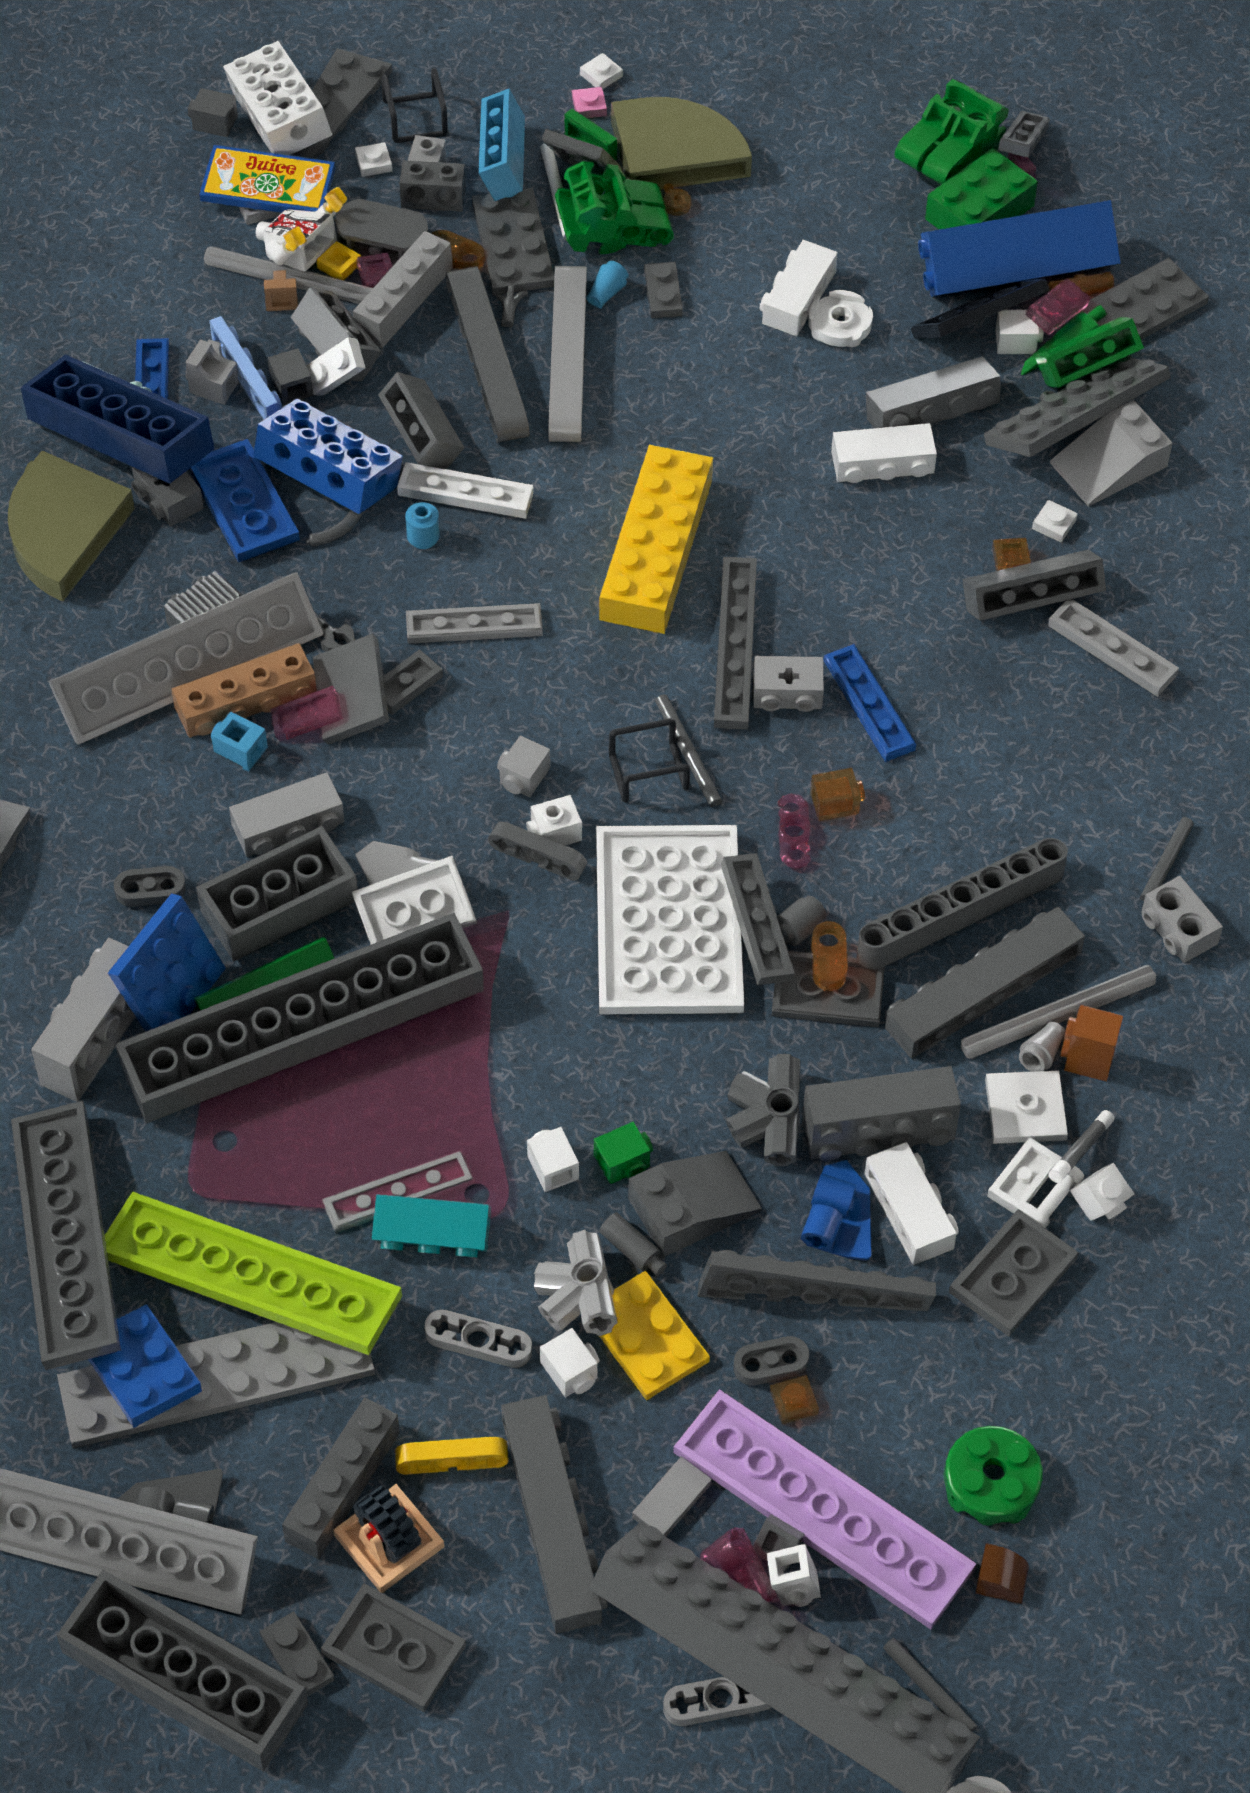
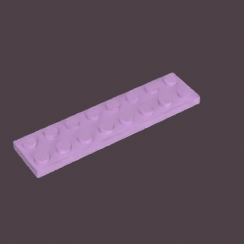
[673,1389,977,1630]

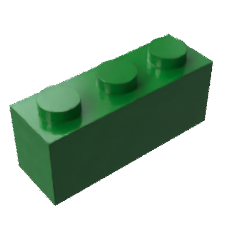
[1035,317,1144,388]

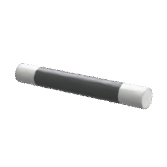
[1049,1110,1114,1183]

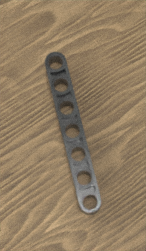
[446,266,530,443]
[857,838,1068,970]

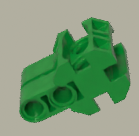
[894,79,1009,185]
[555,161,674,254]

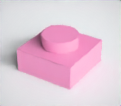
[572,87,607,118]

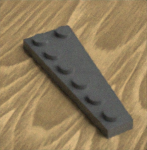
[290,48,393,159]
[697,1250,936,1311]

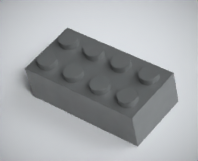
[196,826,358,962]
[802,1066,961,1161]

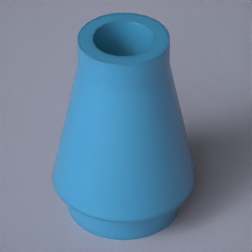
[586,261,629,309]

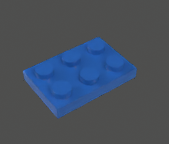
[88,1304,202,1428]

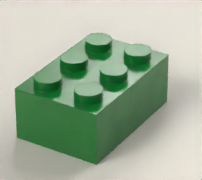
[925,148,1038,230]

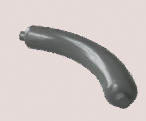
[306,510,364,547]

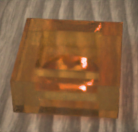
[992,538,1031,571]
[770,1375,819,1424]

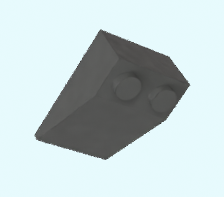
[628,1151,762,1257]

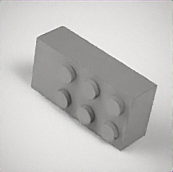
[31,937,136,1102]

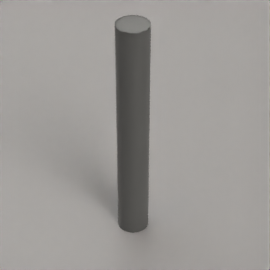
[1140,817,1194,901]
[883,1638,978,1732]

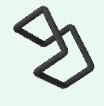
[381,68,448,143]
[609,718,690,803]

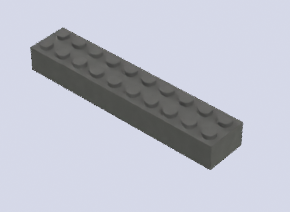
[116,913,484,1124]
[589,1522,980,1793]

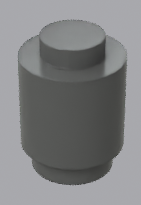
[777,896,826,946]

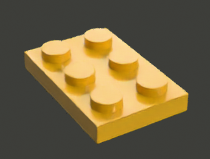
[599,1271,710,1401]

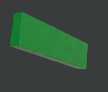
[194,937,335,1011]

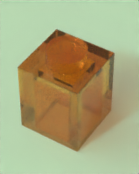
[810,768,865,821]

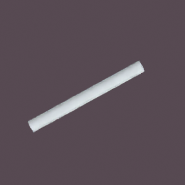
[540,143,567,240]

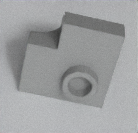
[185,339,239,404]

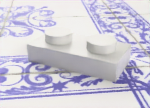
[306,338,365,396]

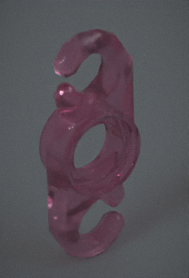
[778,794,811,869]

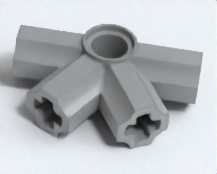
[534,1230,618,1336]

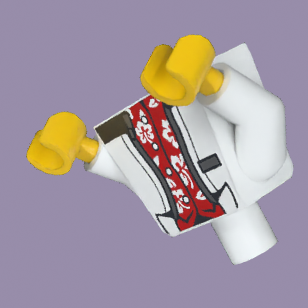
[256,187,347,272]

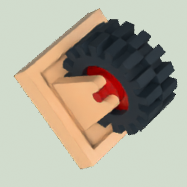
[333,1484,444,1593]

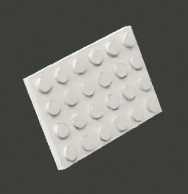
[596,825,744,1014]

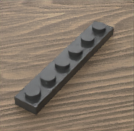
[714,557,757,730]

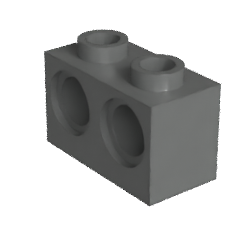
[399,160,466,212]

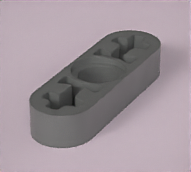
[488,822,587,881]

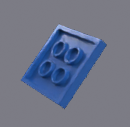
[108,893,226,1032]

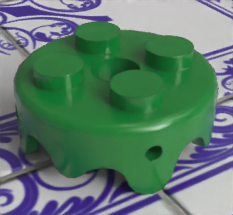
[943,1426,1043,1526]

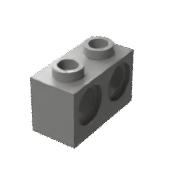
[1142,876,1223,963]

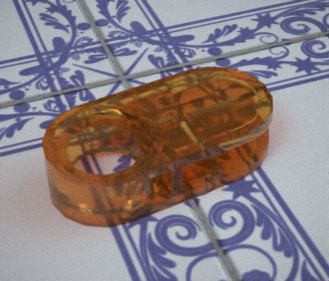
[431,230,485,270]
[811,921,848,991]

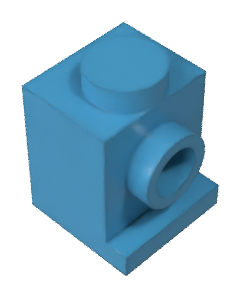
[211,712,268,772]

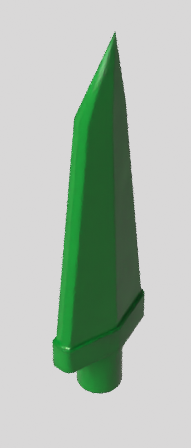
[1021,305,1107,375]

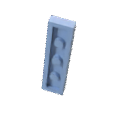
[209,316,282,420]

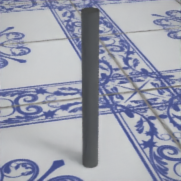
[655,694,722,808]

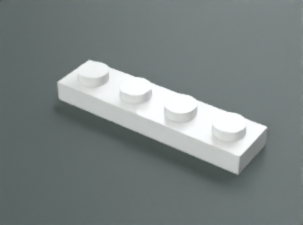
[397,462,534,519]

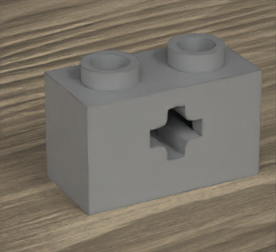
[753,656,824,712]

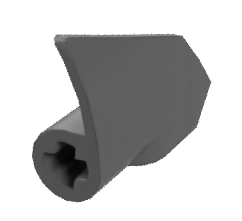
[118,1468,223,1524]

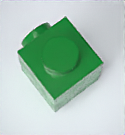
[594,1121,653,1184]

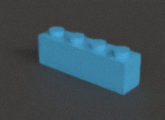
[479,89,525,201]

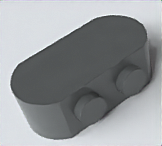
[335,199,428,266]

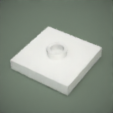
[985,1071,1068,1144]

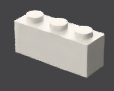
[760,240,838,336]
[831,423,937,483]
[865,1142,959,1265]

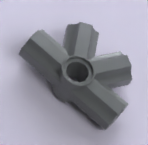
[726,1054,801,1166]

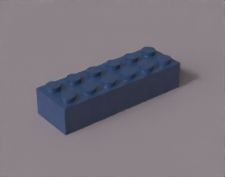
[20,354,214,484]

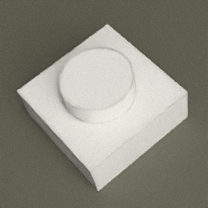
[580,53,623,89]
[355,142,392,177]
[1032,500,1078,542]

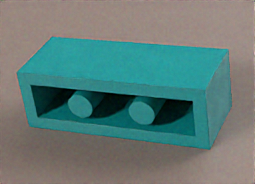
[372,1194,491,1258]

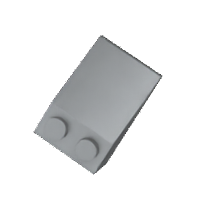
[1050,400,1172,507]

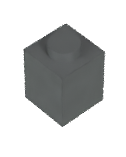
[188,88,238,137]
[268,348,313,405]

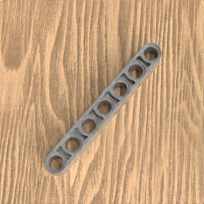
[549,266,587,442]

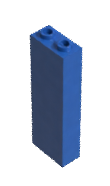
[918,200,1121,297]

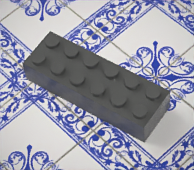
[57,1570,308,1772]

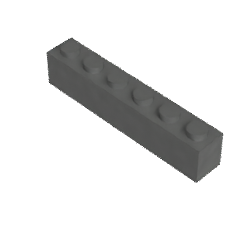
[885,907,1085,1059]
[501,1395,608,1634]

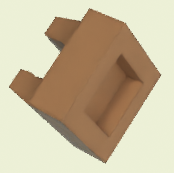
[264,270,298,311]

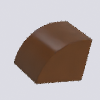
[975,1543,1029,1604]

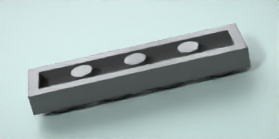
[721,853,795,985]

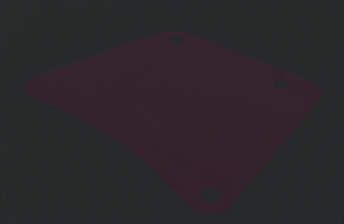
[188,910,509,1219]

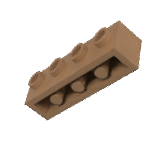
[171,643,317,738]

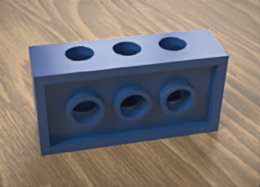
[253,399,403,514]

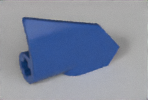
[801,1160,871,1261]

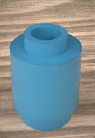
[405,502,440,549]

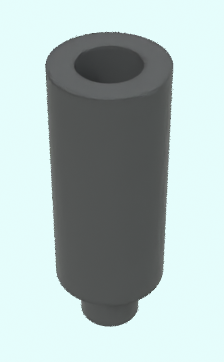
[599,1212,667,1276]

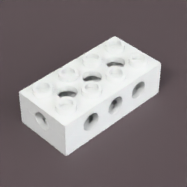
[223,41,332,155]

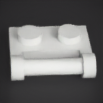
[987,1137,1084,1228]

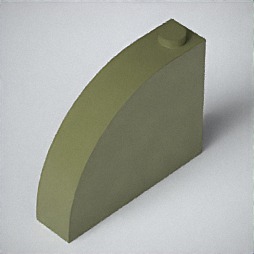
[611,97,752,189]
[8,451,135,601]

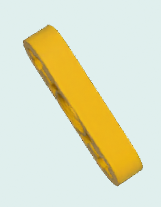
[395,1437,509,1475]

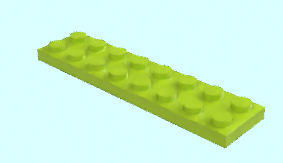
[105,1191,402,1355]

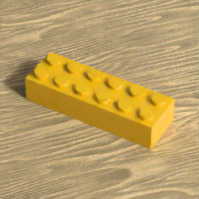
[599,445,713,634]

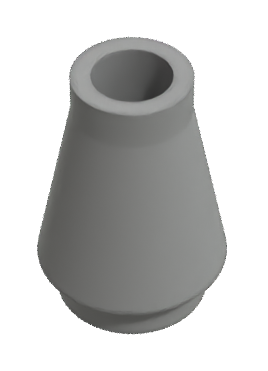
[1019,1022,1065,1072]

